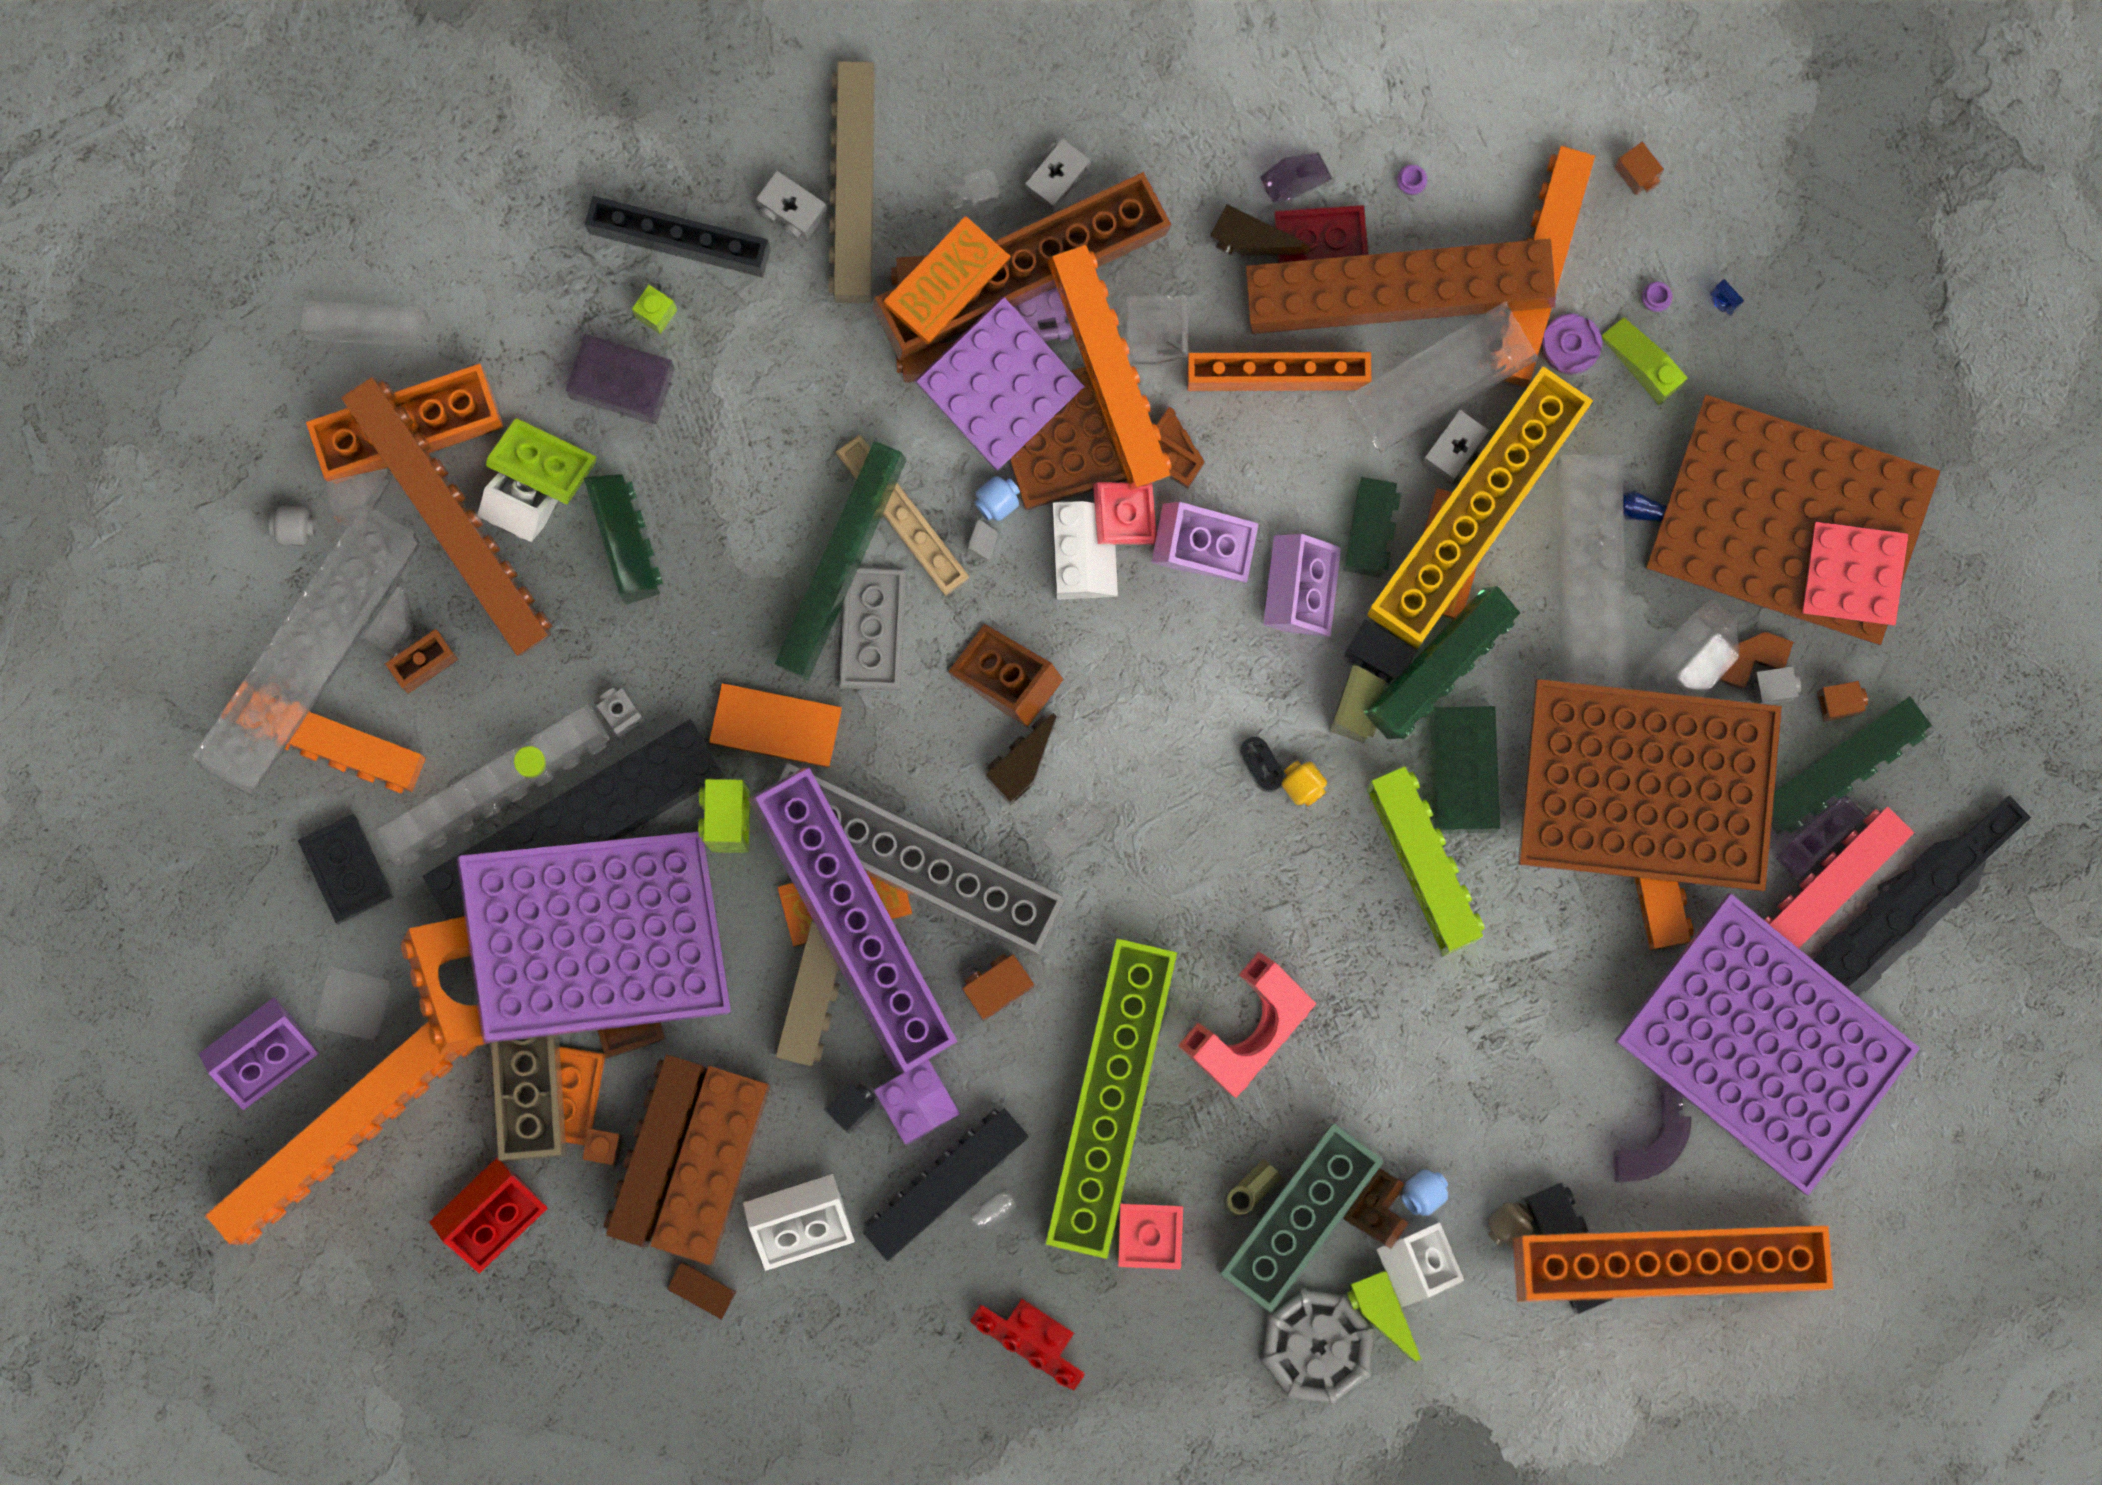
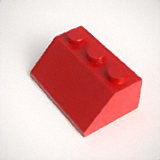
[429,1157,548,1274]

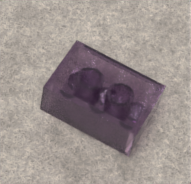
[566,334,675,425]

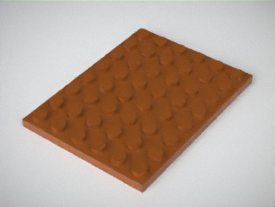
[1646,394,1940,645]
[1518,679,1782,891]

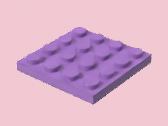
[914,297,1084,471]

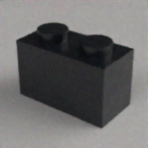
[1344,620,1418,686]
[824,1083,876,1134]

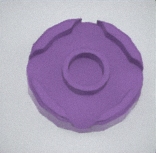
[1541,313,1603,375]

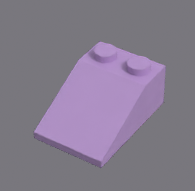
[1151,502,1259,583]

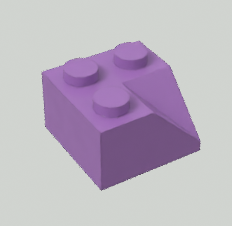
[874,1059,960,1146]

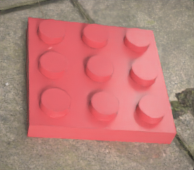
[1802,522,1908,626]

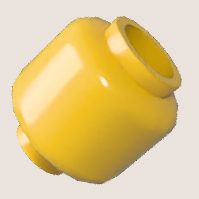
[1281,760,1327,807]

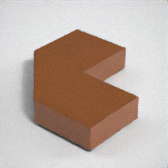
[1715,632,1794,690]

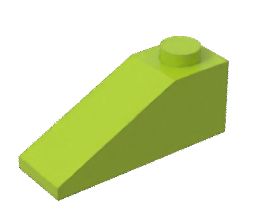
[1601,317,1688,405]
[1346,1271,1422,1362]

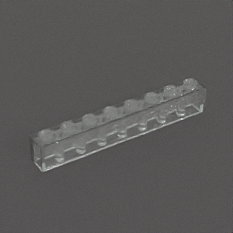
[376,704,611,866]

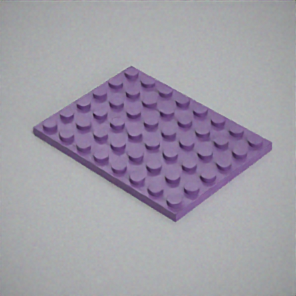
[457,832,731,1043]
[1614,893,1920,1196]

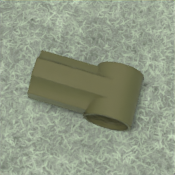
[1224,1159,1282,1216]

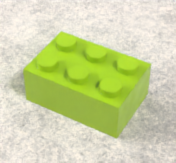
[698,779,750,853]

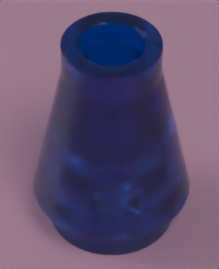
[1619,490,1667,522]

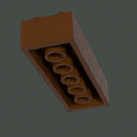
[603,1054,707,1248]

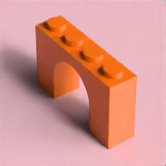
[401,916,492,1054]

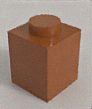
[1614,142,1664,195]
[1817,681,1868,722]
[582,1129,623,1166]

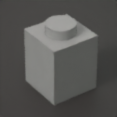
[1751,667,1801,705]

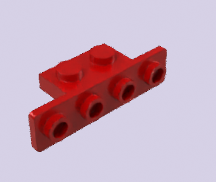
[970,1299,1085,1390]

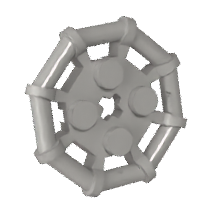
[1261,1288,1376,1405]

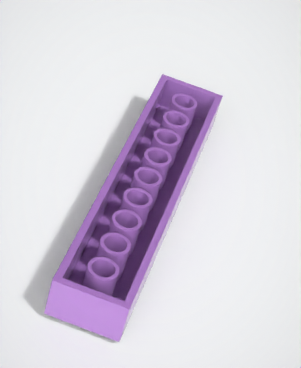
[748,768,958,1073]

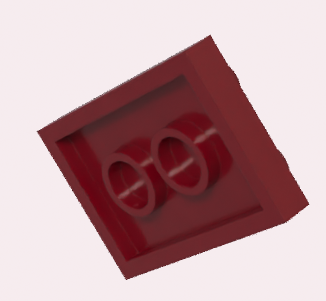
[1274,205,1369,263]

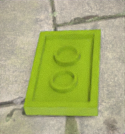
[486,418,597,505]

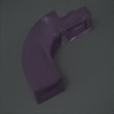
[1614,1085,1691,1183]

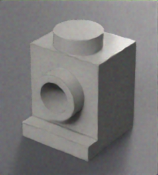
[596,688,645,739]

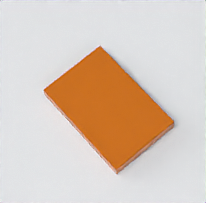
[560,1046,606,1145]

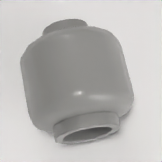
[269,505,317,546]

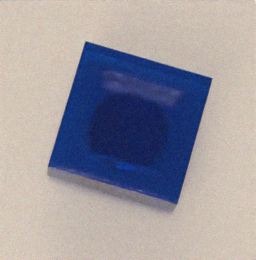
[1710,279,1745,316]

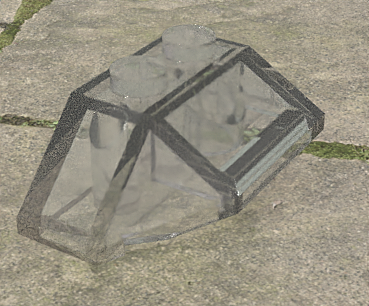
[1630,598,1740,697]

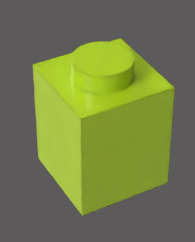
[632,285,677,334]

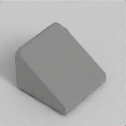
[967,520,998,560]

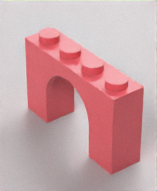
[1178,952,1316,1098]

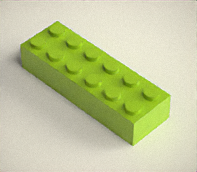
[1366,766,1485,957]

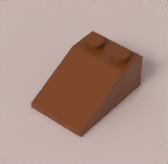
[948,624,1064,728]

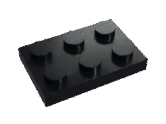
[298,814,394,924]

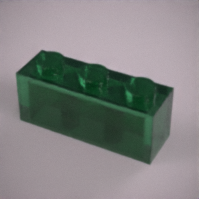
[1344,477,1401,577]

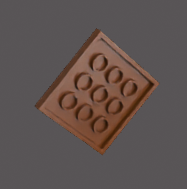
[1010,366,1127,511]

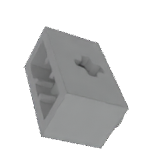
[1024,138,1091,214]
[756,171,828,241]
[1422,410,1490,485]

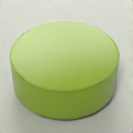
[514,746,546,778]

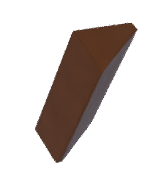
[667,1262,737,1320]

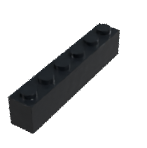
[585,196,771,278]
[863,1108,1029,1262]

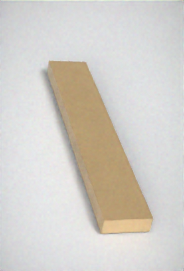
[836,434,969,596]

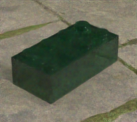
[1430,706,1500,834]

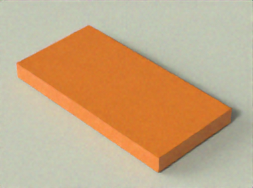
[709,683,842,768]

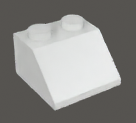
[477,472,558,542]
[1377,1222,1464,1308]

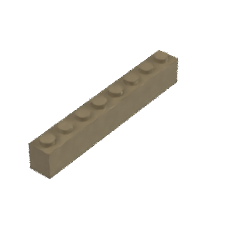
[829,62,875,303]

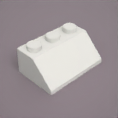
[1053,501,1118,600]
[743,1174,855,1271]

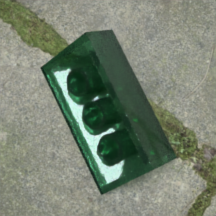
[584,474,664,605]

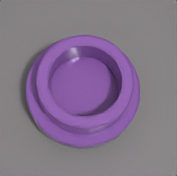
[1397,165,1427,195]
[1642,282,1672,312]

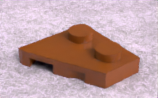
[1157,406,1205,489]

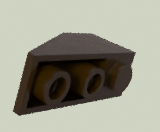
[985,713,1056,806]

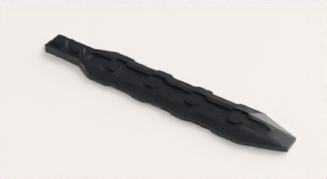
[1813,795,2031,997]

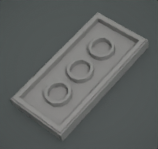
[839,567,906,691]

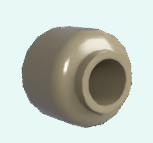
[1488,1201,1535,1248]

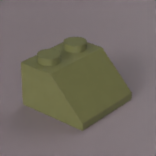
[1329,665,1388,743]

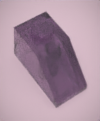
[1260,153,1333,203]

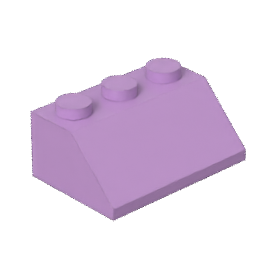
[1263,534,1341,637]

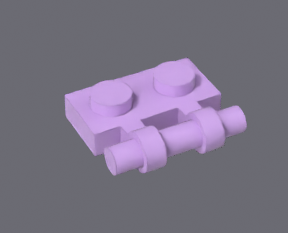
[1014,287,1074,341]

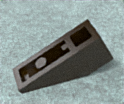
[1210,204,1311,256]

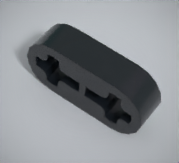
[1240,737,1283,792]

